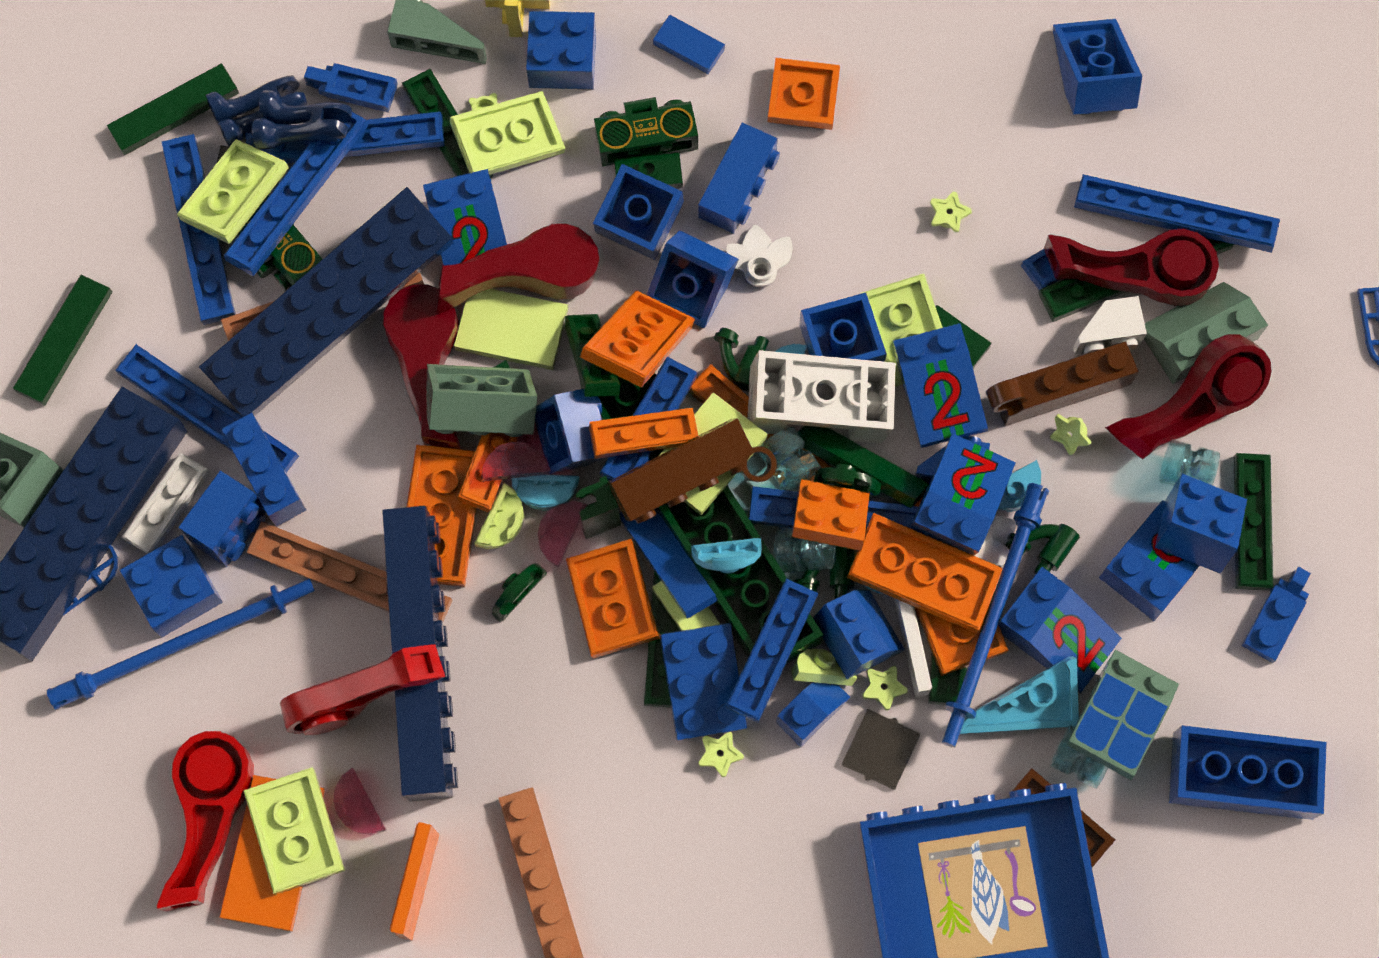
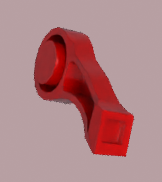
[280,644,445,735]
[157,731,254,912]

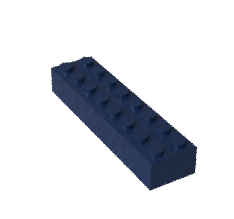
[199,187,454,417]
[0,386,188,662]
[382,506,458,802]

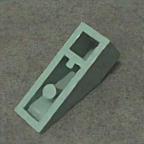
[387,0,487,64]

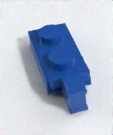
[304,63,398,113]
[1241,566,1311,663]

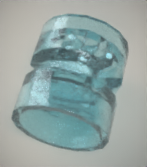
[758,427,821,491]
[1159,439,1220,486]
[774,527,836,573]
[1050,725,1108,789]

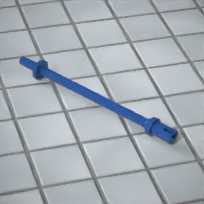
[942,483,1049,748]
[46,578,315,710]

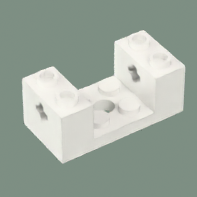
[748,350,896,443]

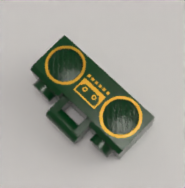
[594,97,698,167]
[238,195,323,291]

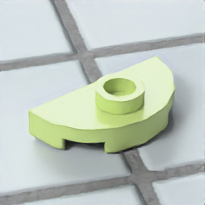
[474,483,524,549]
[791,649,858,686]

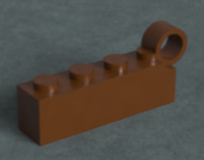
[985,341,1139,426]
[607,418,777,524]

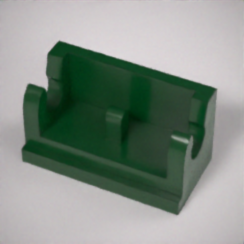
[576,476,621,539]

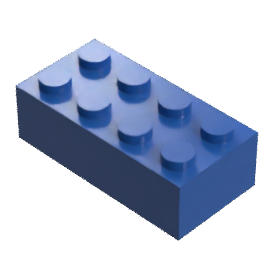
[1169,725,1327,820]

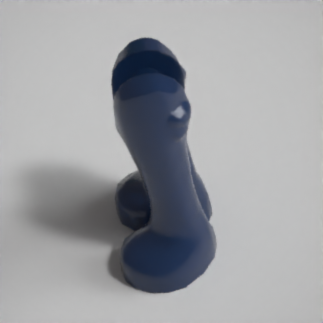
[205,75,308,147]
[252,91,352,149]

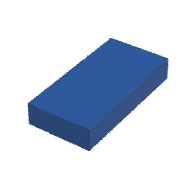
[653,15,725,75]

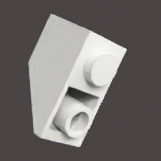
[1073,296,1147,355]

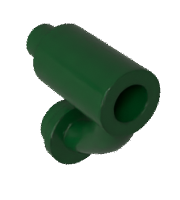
[714,327,769,392]
[1005,523,1080,574]
[794,545,854,599]

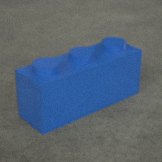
[698,122,780,234]
[221,413,307,527]

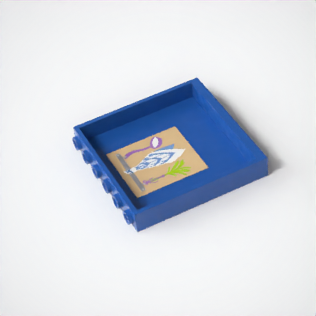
[860,783,1109,958]

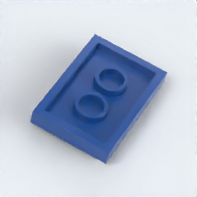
[659,623,747,740]

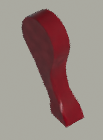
[436,223,600,313]
[1044,229,1219,306]
[383,284,461,449]
[1105,334,1272,460]

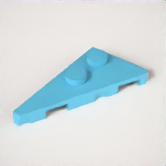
[960,656,1079,734]

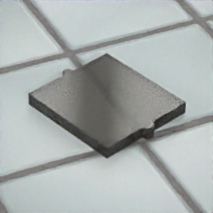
[841,709,920,790]

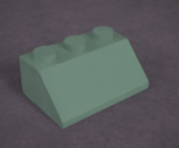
[1144,282,1268,384]
[427,364,537,437]

